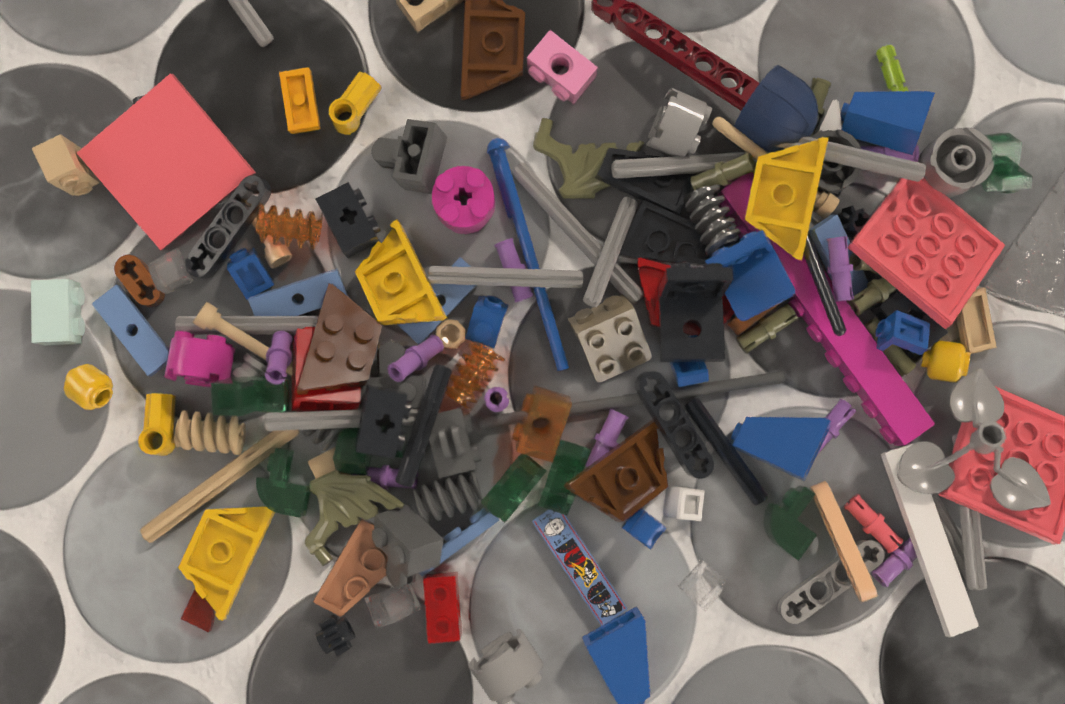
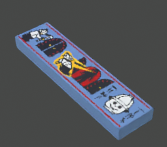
[532,503,628,626]

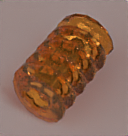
[255,203,323,251]
[445,343,505,412]

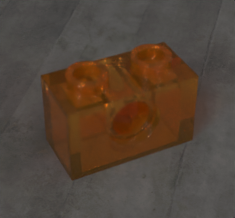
[512,385,572,462]

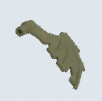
[533,118,644,199]
[305,469,404,566]

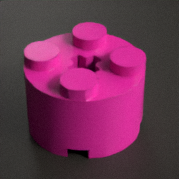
[432,166,495,234]
[164,331,235,388]

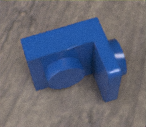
[227,248,274,300]
[875,310,930,355]

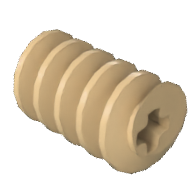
[174,410,246,455]

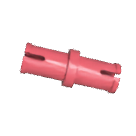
[844,494,904,554]

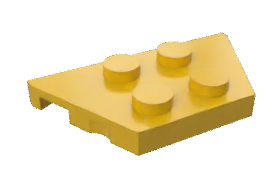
[745,137,829,260]
[355,219,447,325]
[178,506,277,621]

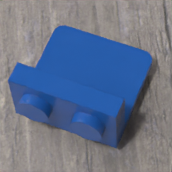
[705,230,796,321]

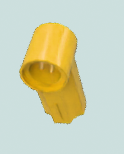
[329,71,382,134]
[138,393,176,456]

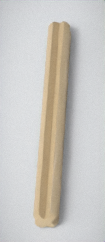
[140,430,300,543]

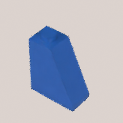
[840,91,935,155]
[731,417,831,482]
[582,606,650,704]

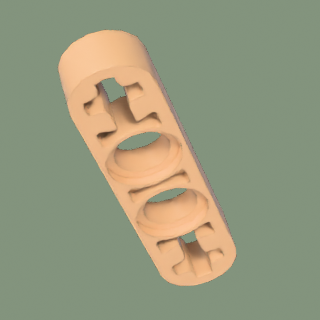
[810,481,877,602]

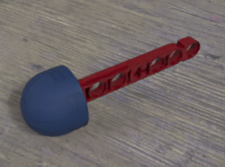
[591,0,818,153]

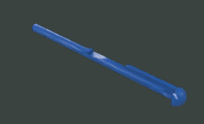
[487,138,569,371]

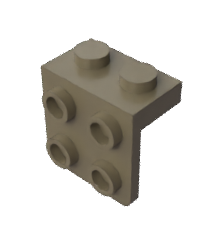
[568,294,652,382]

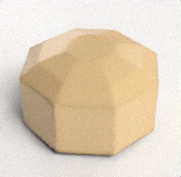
[436,320,466,350]

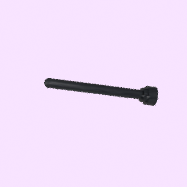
[803,232,846,336]

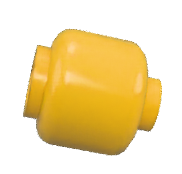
[921,340,970,383]
[63,364,113,410]

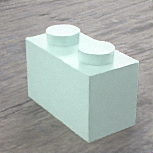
[31,279,85,345]

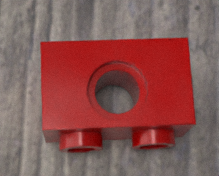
[423,572,462,644]

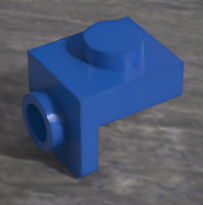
[465,296,509,348]
[670,335,709,387]

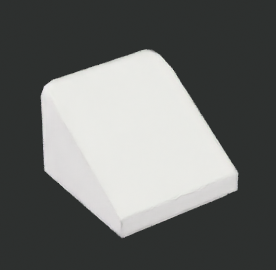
[814,100,842,134]
[663,486,705,521]

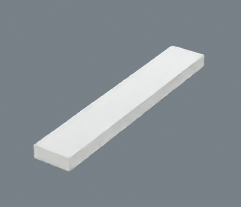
[880,444,979,637]

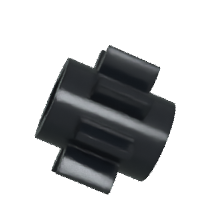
[837,205,870,243]
[316,614,356,657]

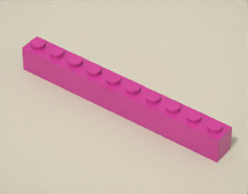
[716,172,935,446]

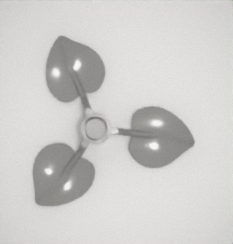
[897,368,1051,511]

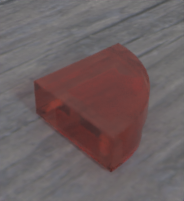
[180,590,215,632]

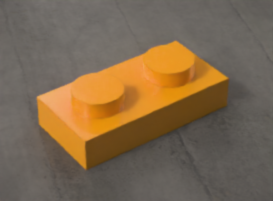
[279,67,321,134]

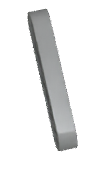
[777,539,885,624]

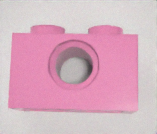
[527,30,598,105]

